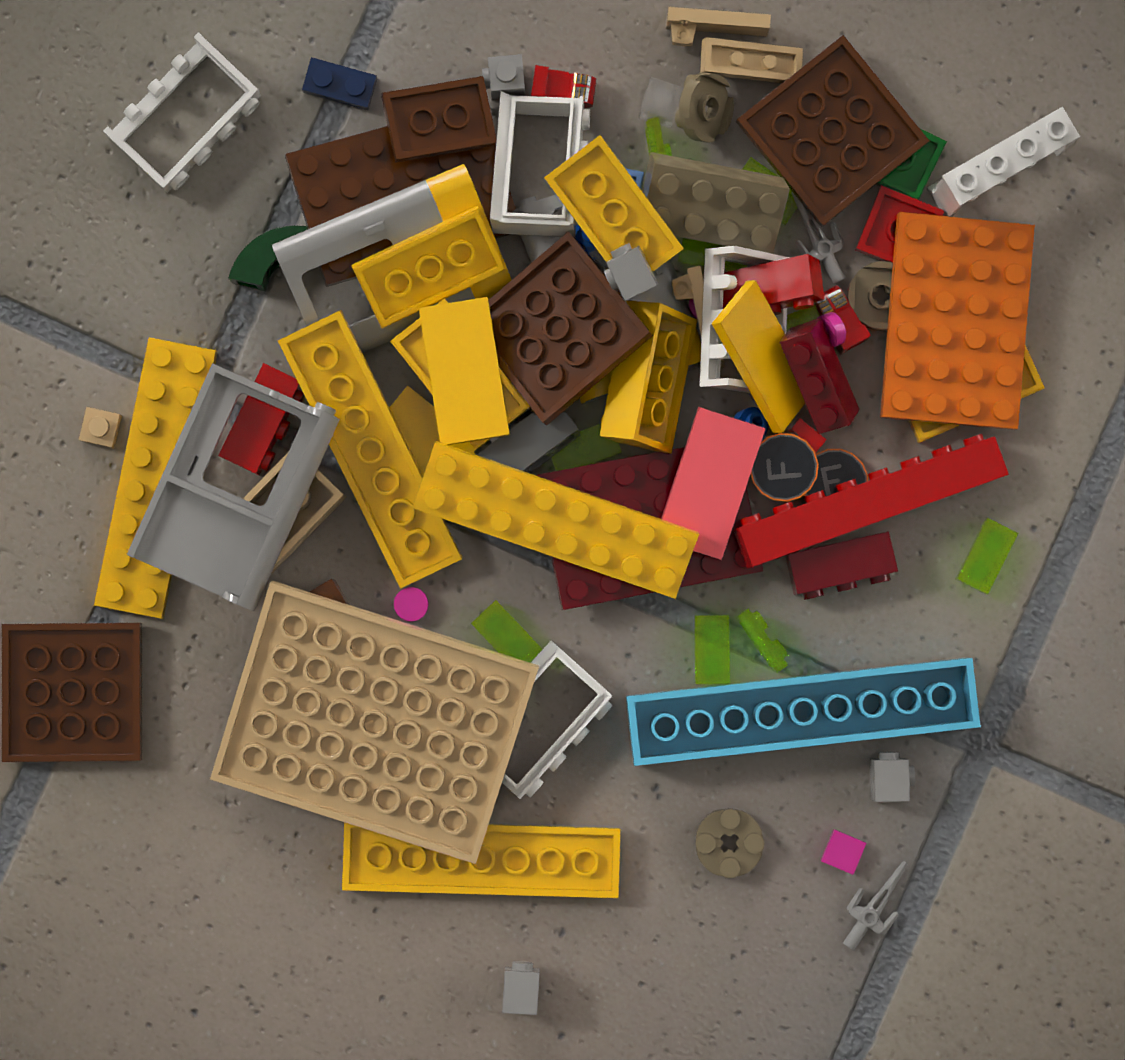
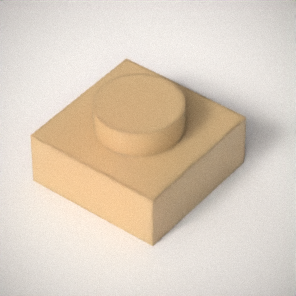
[79,407,122,448]

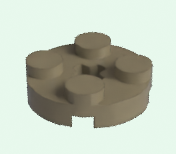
[675,72,734,143]
[847,261,893,331]
[695,808,765,878]

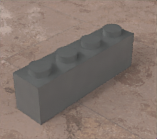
[474,408,581,474]

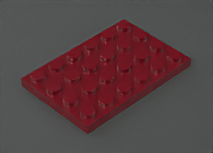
[536,447,763,610]

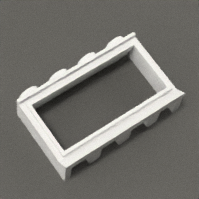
[103,32,261,193]
[490,91,590,237]
[927,107,1080,217]
[700,246,789,393]
[502,641,613,799]

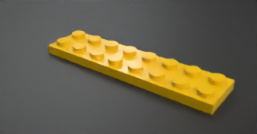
[278,310,463,589]
[94,337,217,619]
[412,441,699,599]
[342,822,621,898]

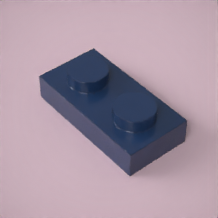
[302,57,377,110]

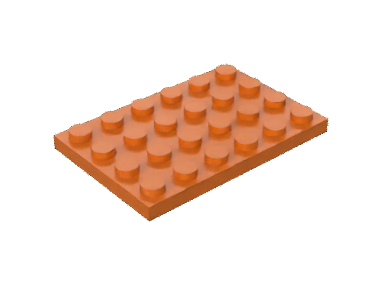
[880,212,1035,430]

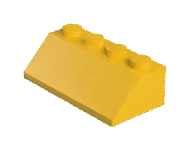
[600,301,697,453]

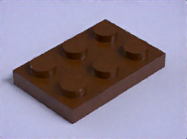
[381,76,497,163]

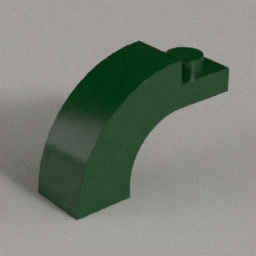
[228,225,308,292]

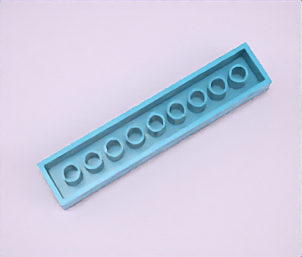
[626,658,981,766]

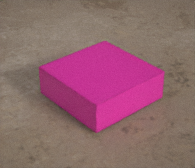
[820,829,866,875]

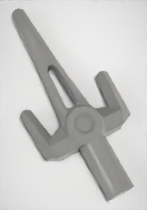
[792,192,845,284]
[843,861,908,951]

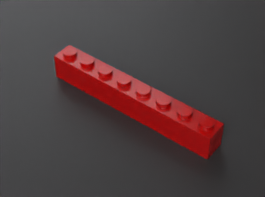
[733,433,1009,568]

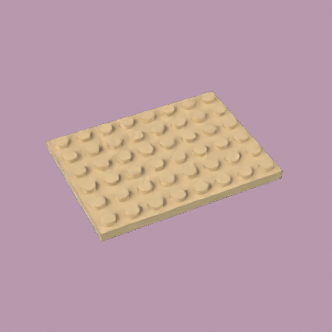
[210,581,539,864]

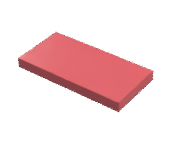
[661,406,765,560]

